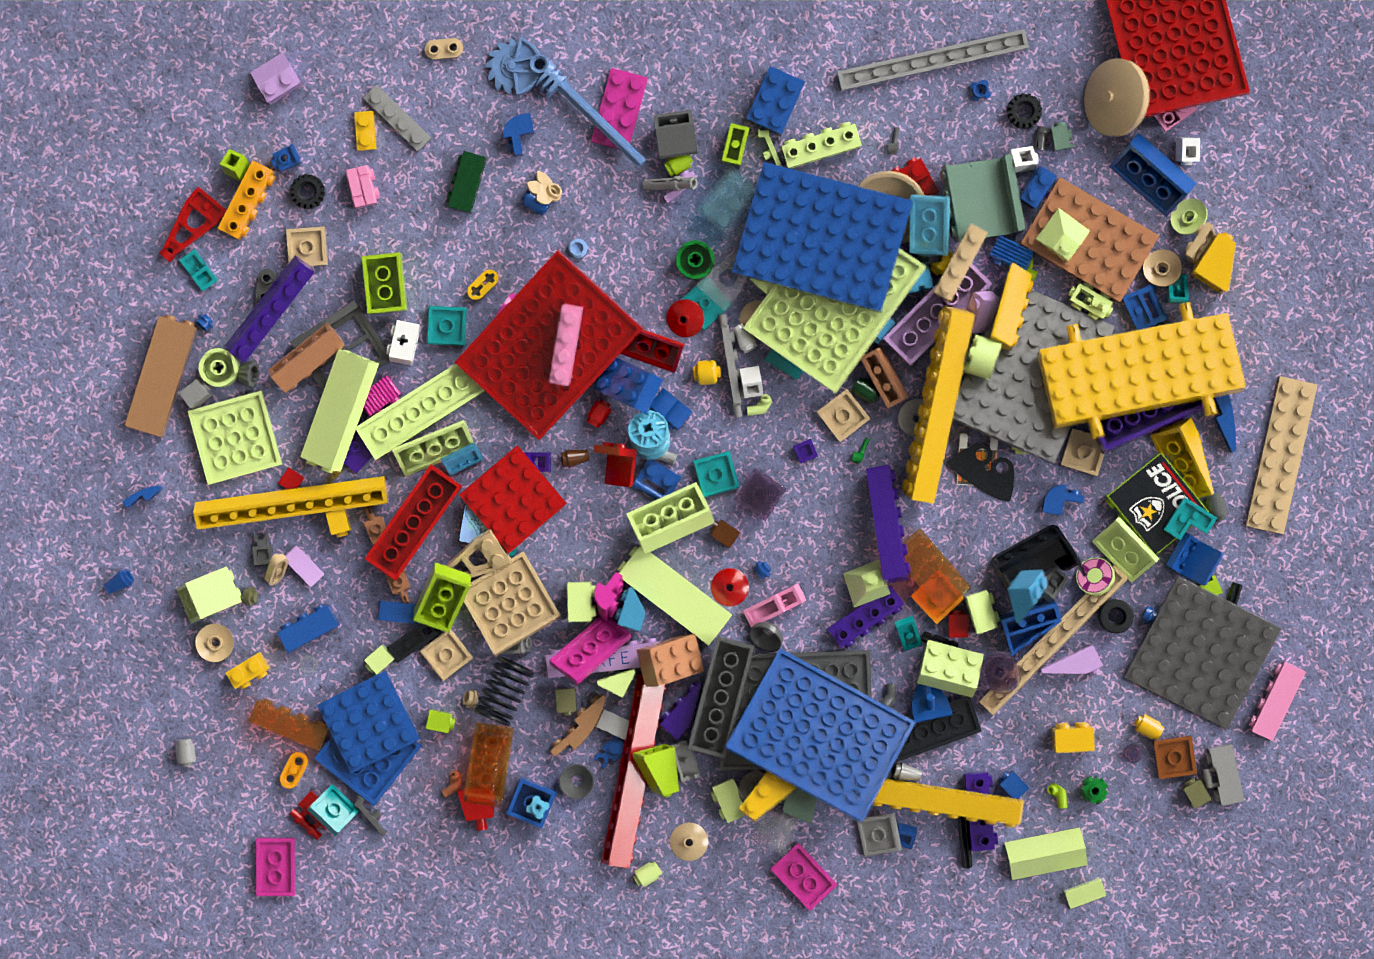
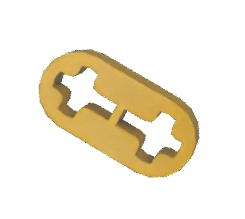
[467,269,499,300]

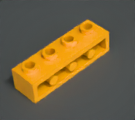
[217,160,276,240]

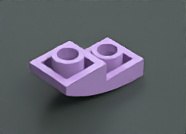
[664,170,695,204]
[285,545,324,587]

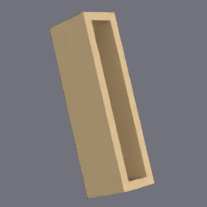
[933,224,988,302]

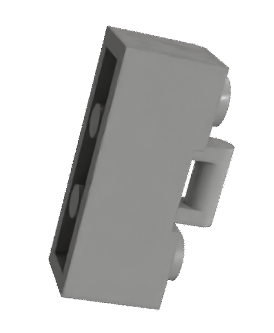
[1202,743,1244,806]

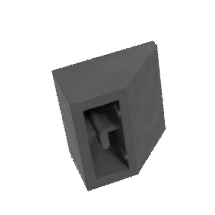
[653,110,698,159]

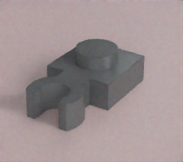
[252,532,273,567]

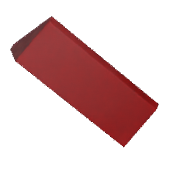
[620,329,685,373]

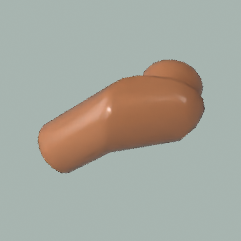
[441,770,462,798]

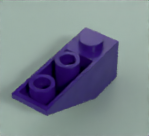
[660,681,702,740]

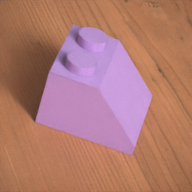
[250,52,303,105]

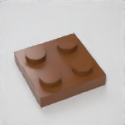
[1153,735,1197,779]

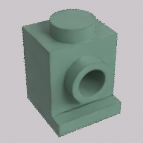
[1050,122,1074,152]

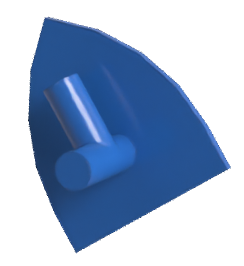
[912,684,953,723]

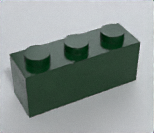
[446,151,487,214]

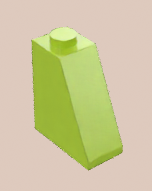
[633,744,679,797]

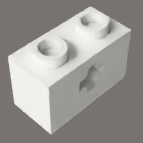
[386,320,420,366]

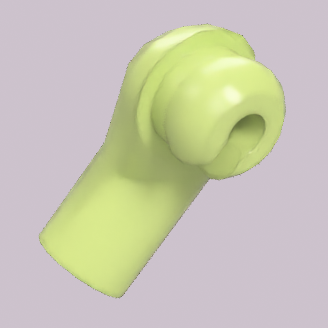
[747,394,772,416]

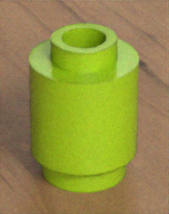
[663,155,693,176]

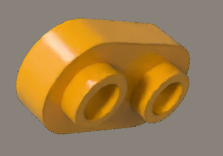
[280,752,308,789]

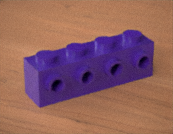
[827,585,904,648]
[964,771,998,851]

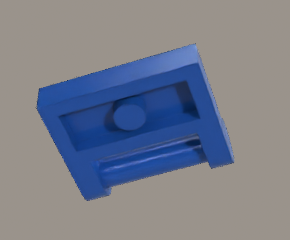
[1122,284,1169,331]
[632,460,682,500]

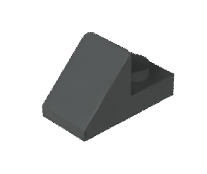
[1041,566,1069,603]

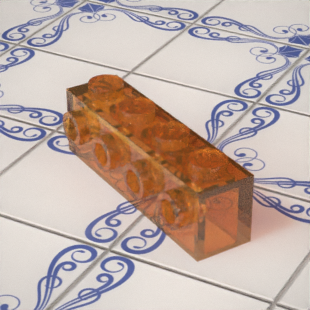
[248,697,329,751]

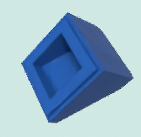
[898,823,918,849]

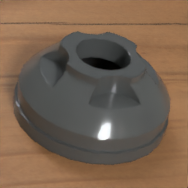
[749,622,783,652]
[559,764,594,799]

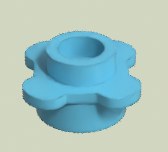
[526,796,549,819]

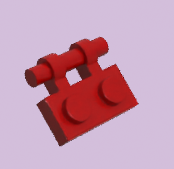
[289,790,327,840]

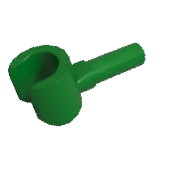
[852,438,870,463]

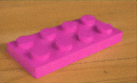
[591,68,648,150]
[549,616,631,685]

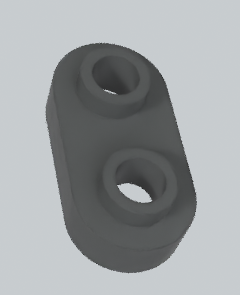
[255,269,277,303]

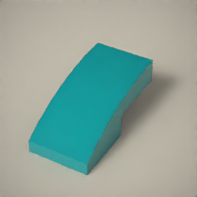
[179,248,218,291]

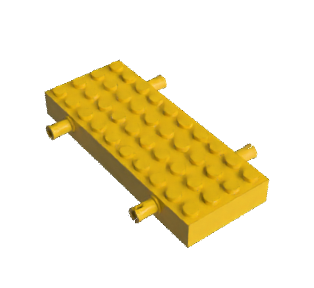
[1037,302,1246,439]

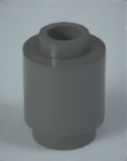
[1205,492,1229,522]

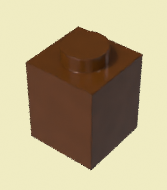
[710,519,741,548]

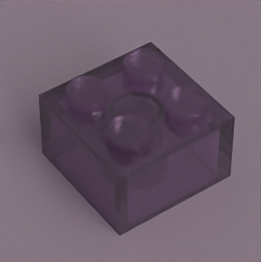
[734,468,787,521]

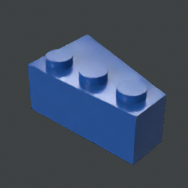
[999,600,1062,656]

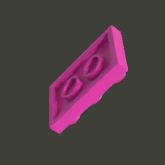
[256,838,295,896]
[770,842,838,911]

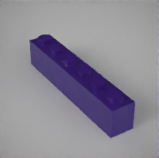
[225,255,315,363]
[866,464,911,584]

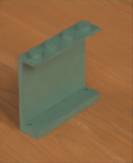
[940,154,1026,243]

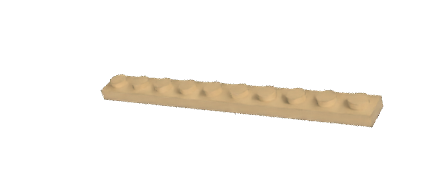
[979,565,1128,716]

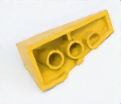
[1150,417,1214,498]

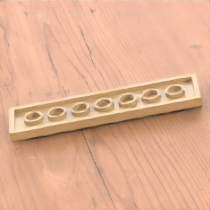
[1245,376,1317,534]

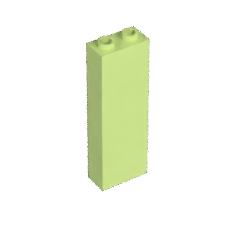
[300,349,379,473]
[617,546,732,645]

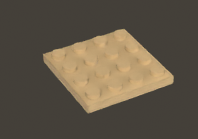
[464,551,562,656]

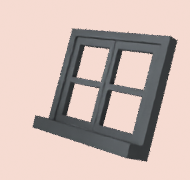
[290,300,390,391]

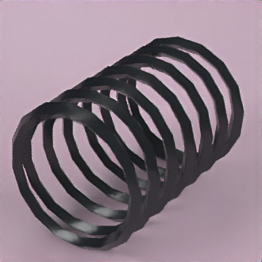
[473,656,534,726]

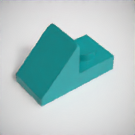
[895,615,922,651]

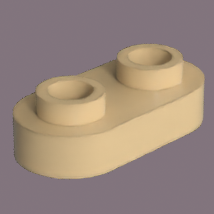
[425,38,463,60]
[264,554,289,586]

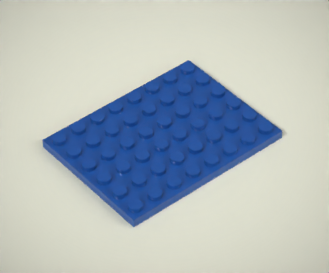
[732,162,913,313]
[725,648,916,823]

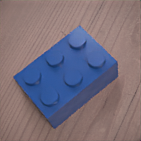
[746,66,805,136]
[593,357,663,414]

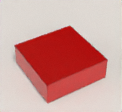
[278,467,305,489]

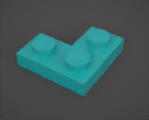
[1163,497,1217,540]

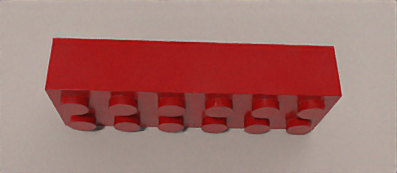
[363,464,462,581]

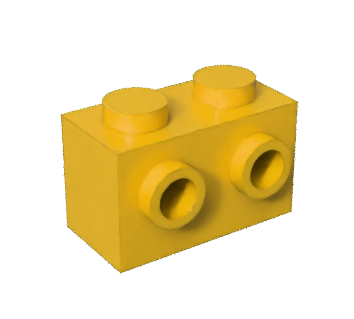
[226,652,271,690]

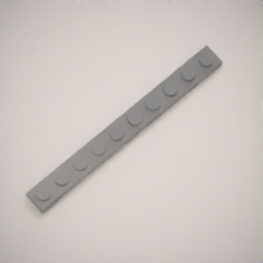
[837,29,1029,91]

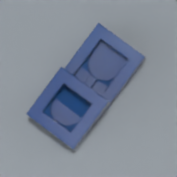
[122,485,164,508]
[377,601,418,624]

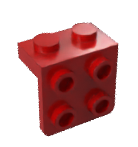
[593,442,637,487]

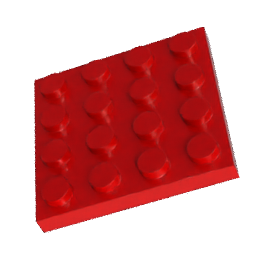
[459,445,567,553]

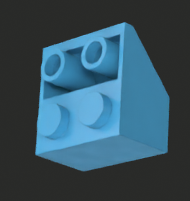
[615,587,646,631]

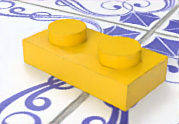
[354,111,377,151]

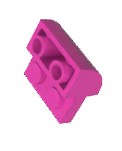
[595,572,624,621]

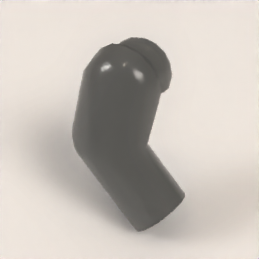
[878,683,897,708]

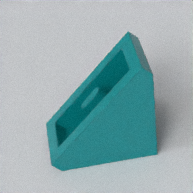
[1166,274,1189,304]

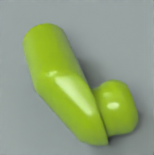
[1047,783,1068,809]

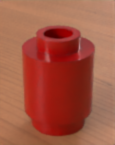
[586,399,612,428]

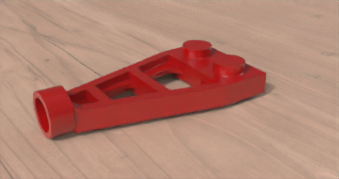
[159,187,227,263]

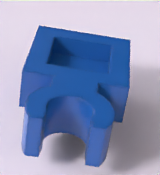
[594,736,624,768]

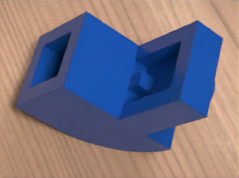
[503,113,534,157]
[1041,485,1084,515]

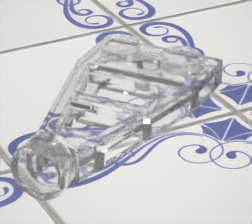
[696,252,748,311]

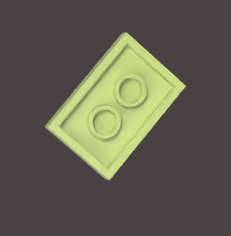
[1092,517,1159,583]

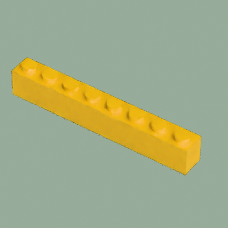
[872,778,1024,828]

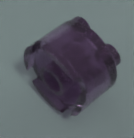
[980,653,1021,694]

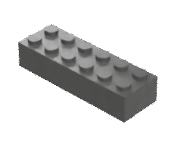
[688,636,755,758]

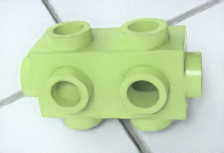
[1068,282,1113,320]

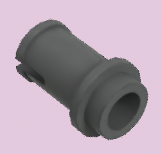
[1033,126,1050,151]

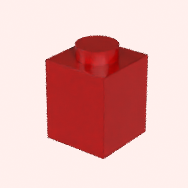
[948,610,968,638]

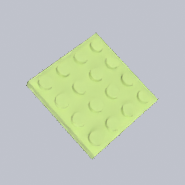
[188,391,283,485]

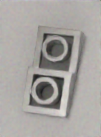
[595,709,629,740]

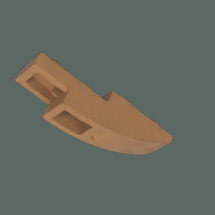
[550,694,606,756]

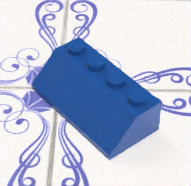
[1109,133,1197,217]

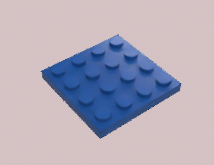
[317,670,420,774]
[314,736,422,806]

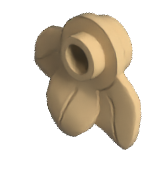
[526,171,562,204]

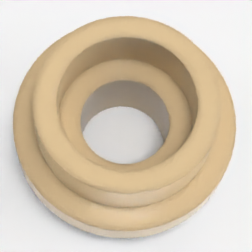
[462,690,479,709]

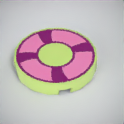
[1076,557,1115,596]

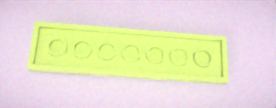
[356,364,485,460]

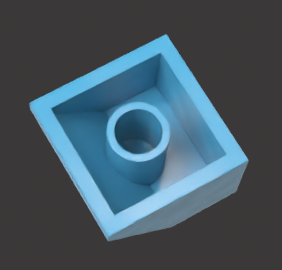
[1008,570,1047,623]

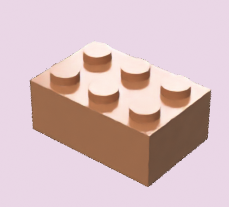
[637,634,704,687]

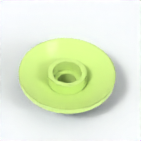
[1171,198,1208,235]

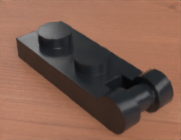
[387,623,442,663]

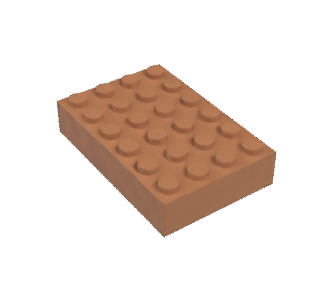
[1020,177,1159,303]

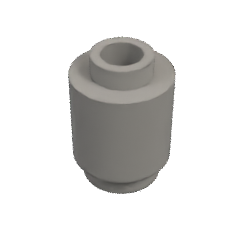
[175,739,196,767]

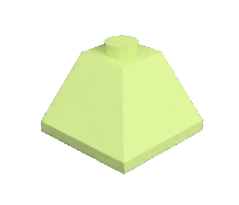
[1036,208,1089,262]
[843,560,890,607]

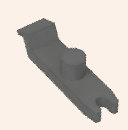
[354,795,387,836]

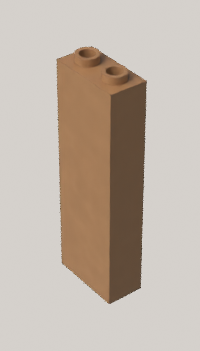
[124,314,198,438]

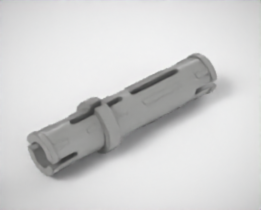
[643,176,697,191]

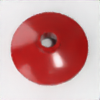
[667,299,704,337]
[711,568,749,606]

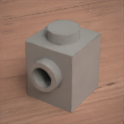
[179,379,213,409]

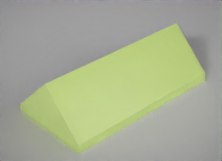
[392,420,474,477]
[1004,827,1087,880]

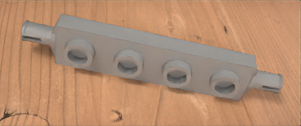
[718,314,744,418]

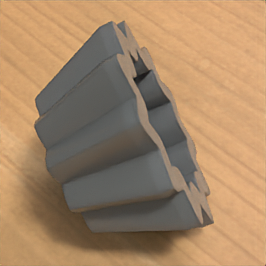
[238,361,260,388]

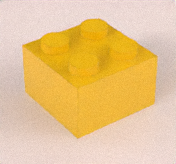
[1051,722,1095,753]

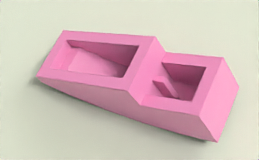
[743,583,806,628]

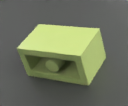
[710,778,745,823]

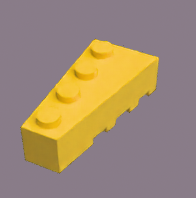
[739,772,798,823]

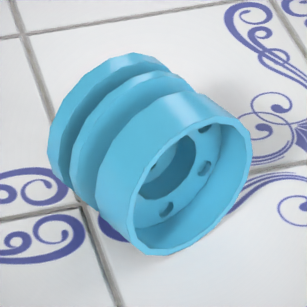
[628,410,671,460]

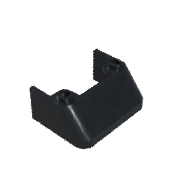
[991,525,1087,597]

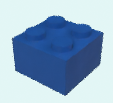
[506,777,557,828]

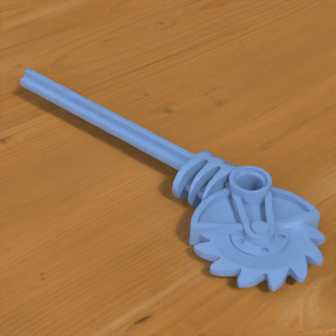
[485,38,646,168]

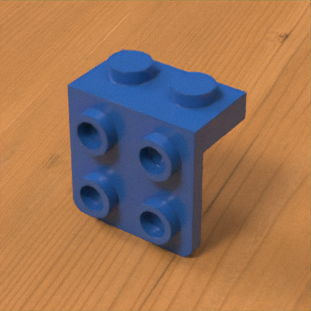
[1166,532,1223,586]

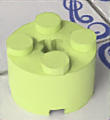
[963,335,1001,380]
[199,348,240,387]

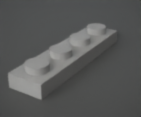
[364,84,432,152]

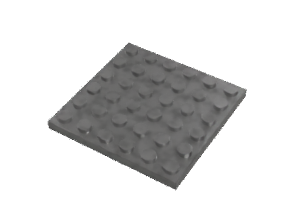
[1124,576,1282,729]

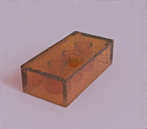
[903,528,971,613]
[464,722,514,807]

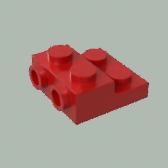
[891,157,939,196]

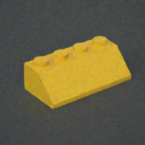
[989,263,1034,351]

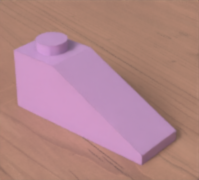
[1040,644,1103,675]

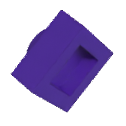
[793,439,818,464]

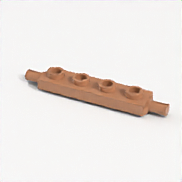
[364,506,411,603]

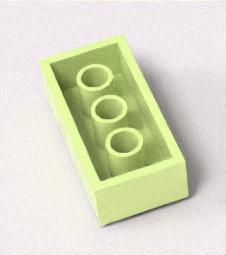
[626,482,715,554]

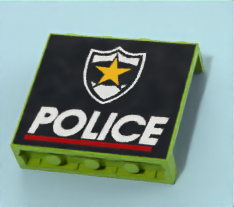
[1105,452,1209,555]

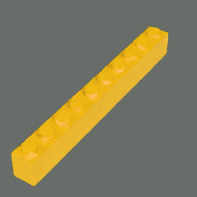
[193,476,388,530]

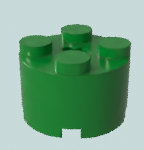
[676,240,715,280]

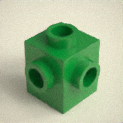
[1080,776,1108,804]

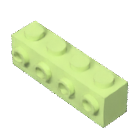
[781,122,862,169]

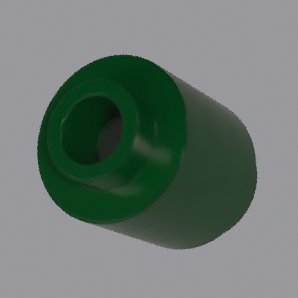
[851,377,880,404]

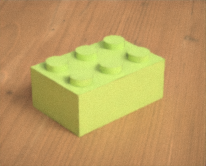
[917,640,984,698]

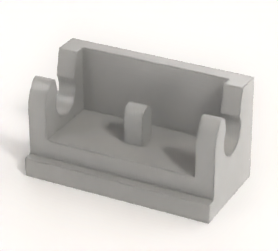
[672,739,700,782]

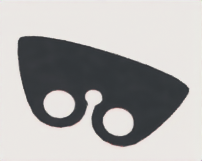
[948,444,1014,502]

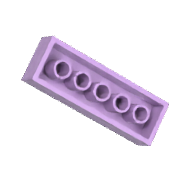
[883,263,992,366]

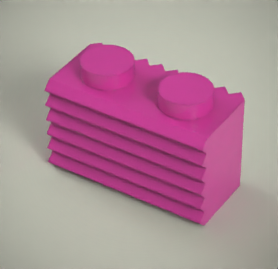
[363,375,402,417]

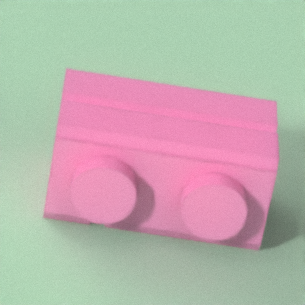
[345,165,380,209]

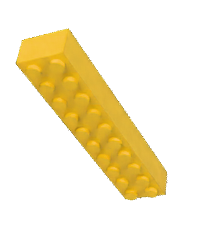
[902,306,975,504]

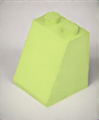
[177,567,242,624]

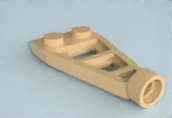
[445,529,511,578]

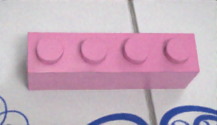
[549,304,583,386]
[1248,661,1306,741]

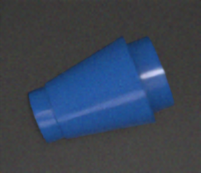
[104,569,134,594]

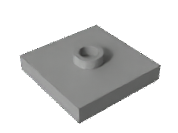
[857,812,902,857]

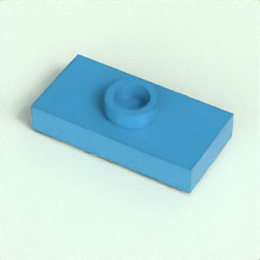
[441,442,484,476]

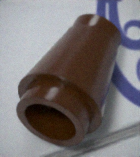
[561,450,590,468]

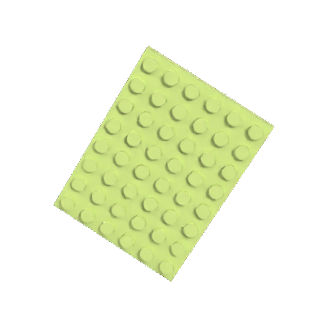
[743,249,926,393]

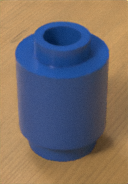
[521,190,551,216]

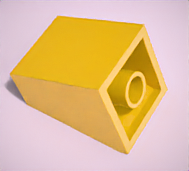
[1189,232,1236,294]

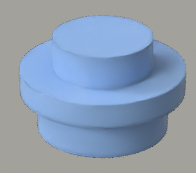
[568,239,588,258]

